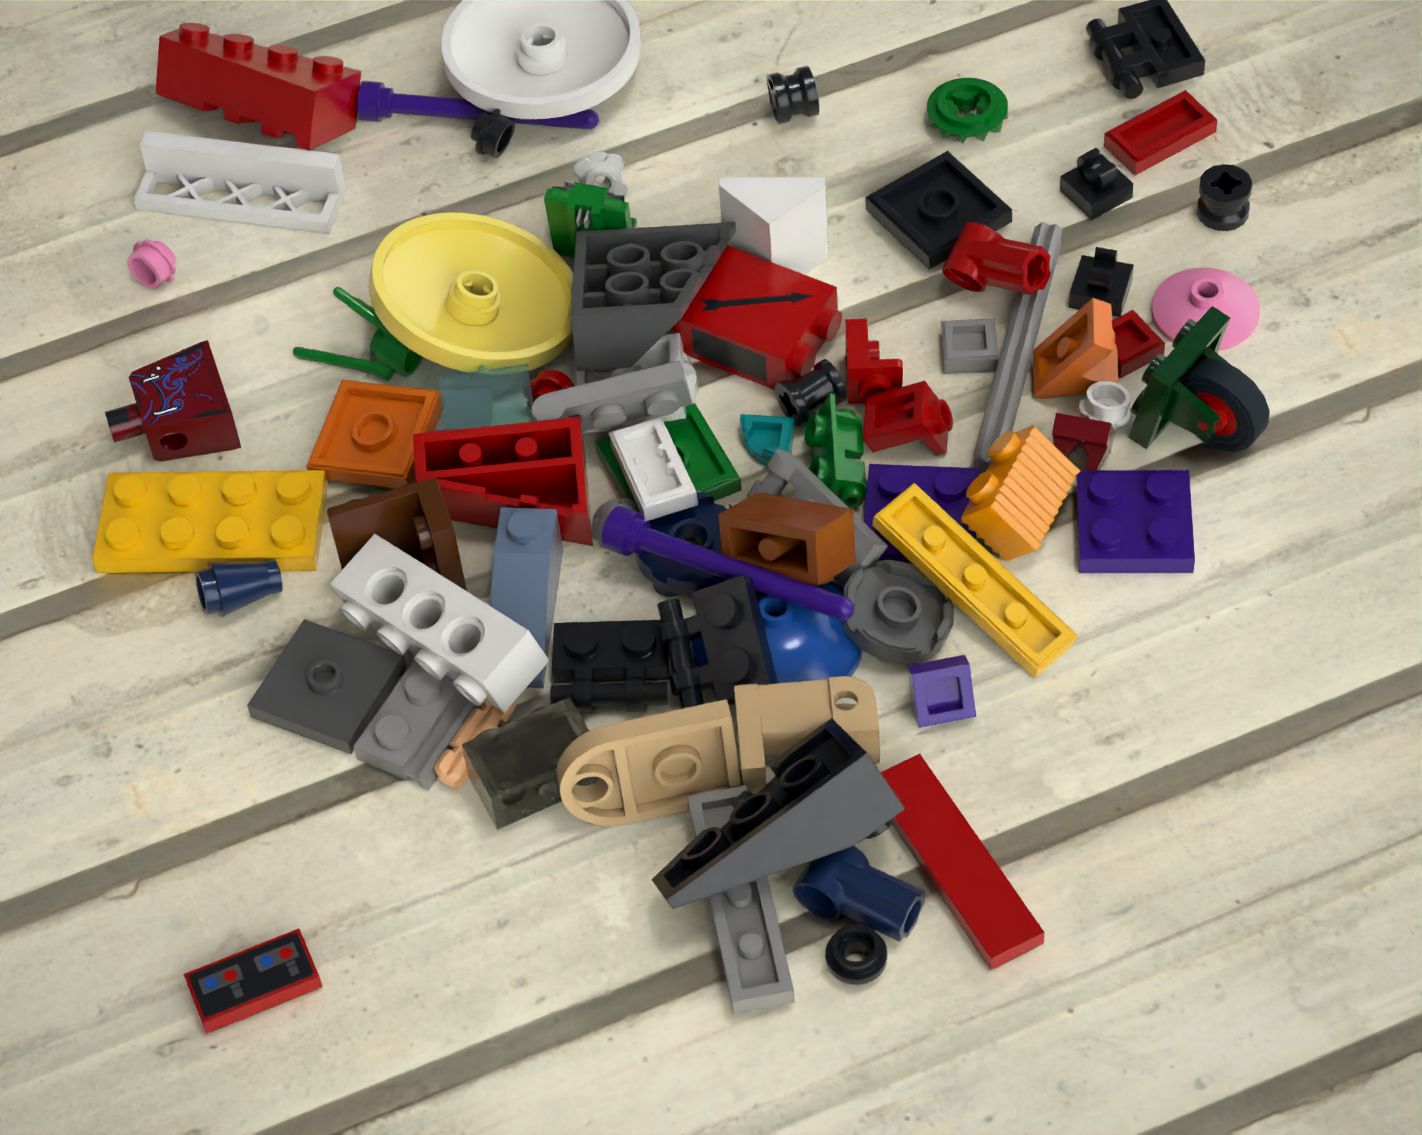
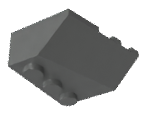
[570,222,736,373]

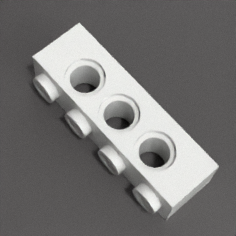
[330,534,550,713]

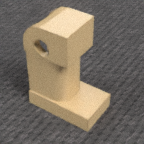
[734,676,880,794]

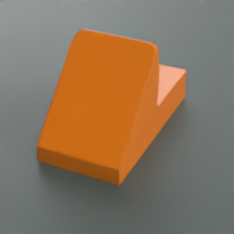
[1033,298,1118,399]

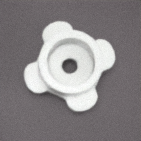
[573,152,627,196]

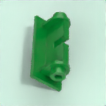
[805,393,867,508]

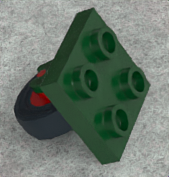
[1129,306,1270,452]

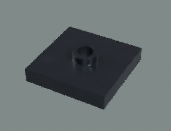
[865,151,1012,270]

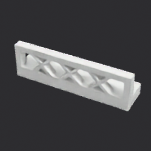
[133,131,347,234]

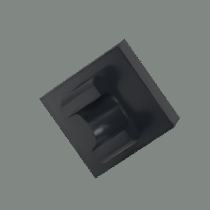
[1060,148,1134,221]
[1069,247,1134,317]

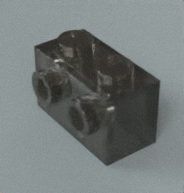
[462,697,601,830]

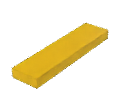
[872,483,1078,679]

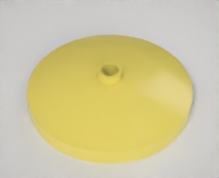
[368,213,573,375]

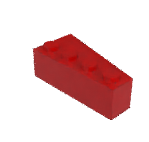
[155,23,361,151]

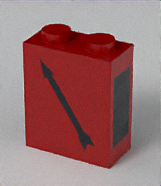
[673,245,842,390]

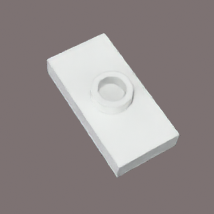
[609,417,698,521]

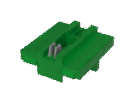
[544,182,637,260]

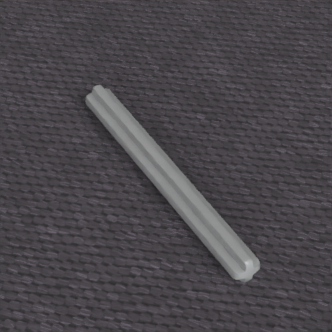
[973,222,1062,473]

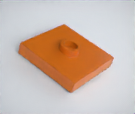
[306,380,445,489]

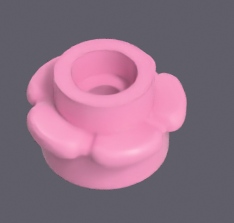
[127,240,176,289]

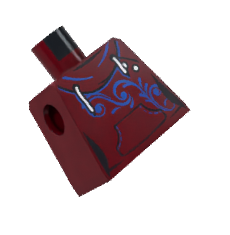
[105,340,242,462]

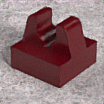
[1052,413,1115,471]

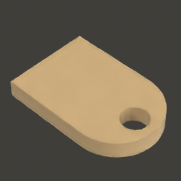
[556,699,742,826]

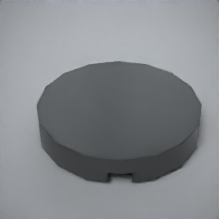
[841,560,954,664]

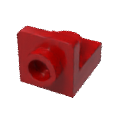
[845,319,903,404]
[863,380,953,456]

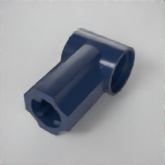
[792,846,925,942]

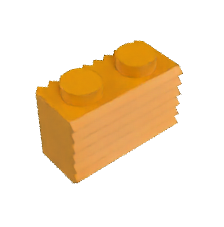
[961,425,1080,561]

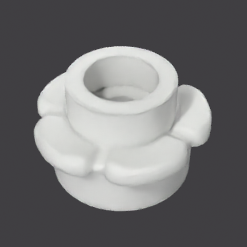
[1078,381,1133,430]

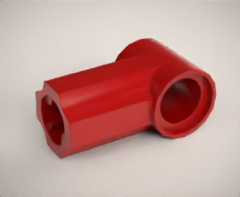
[942,222,1051,295]

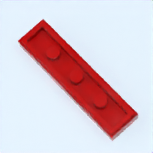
[881,754,1045,970]

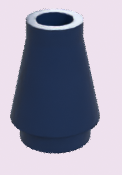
[195,559,283,617]

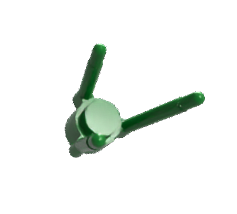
[293,287,423,381]

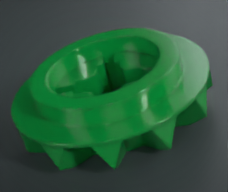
[927,78,1008,144]

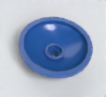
[692,581,863,704]

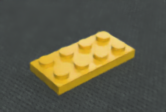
[92,470,328,573]

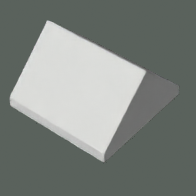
[719,177,829,275]

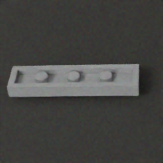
[687,785,795,1014]

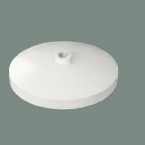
[441,0,641,119]

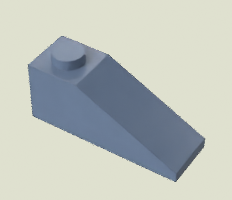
[490,507,563,688]

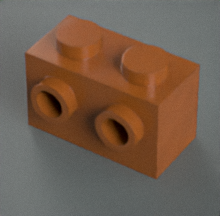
[719,492,856,586]

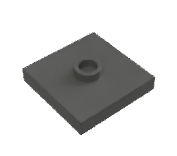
[247,619,406,754]

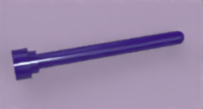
[357,81,599,129]
[602,506,855,621]

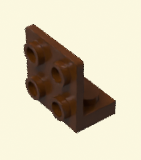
[327,477,467,591]

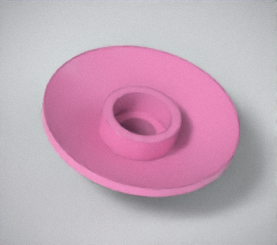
[1152,268,1260,351]

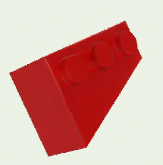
[413,417,593,546]

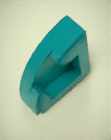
[740,414,795,467]

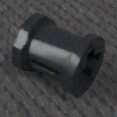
[775,359,847,427]

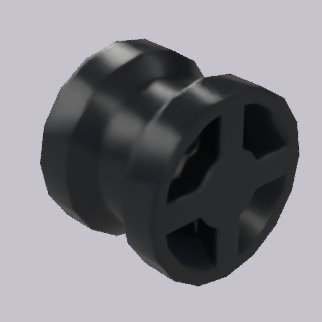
[767,66,819,124]
[1197,164,1252,231]

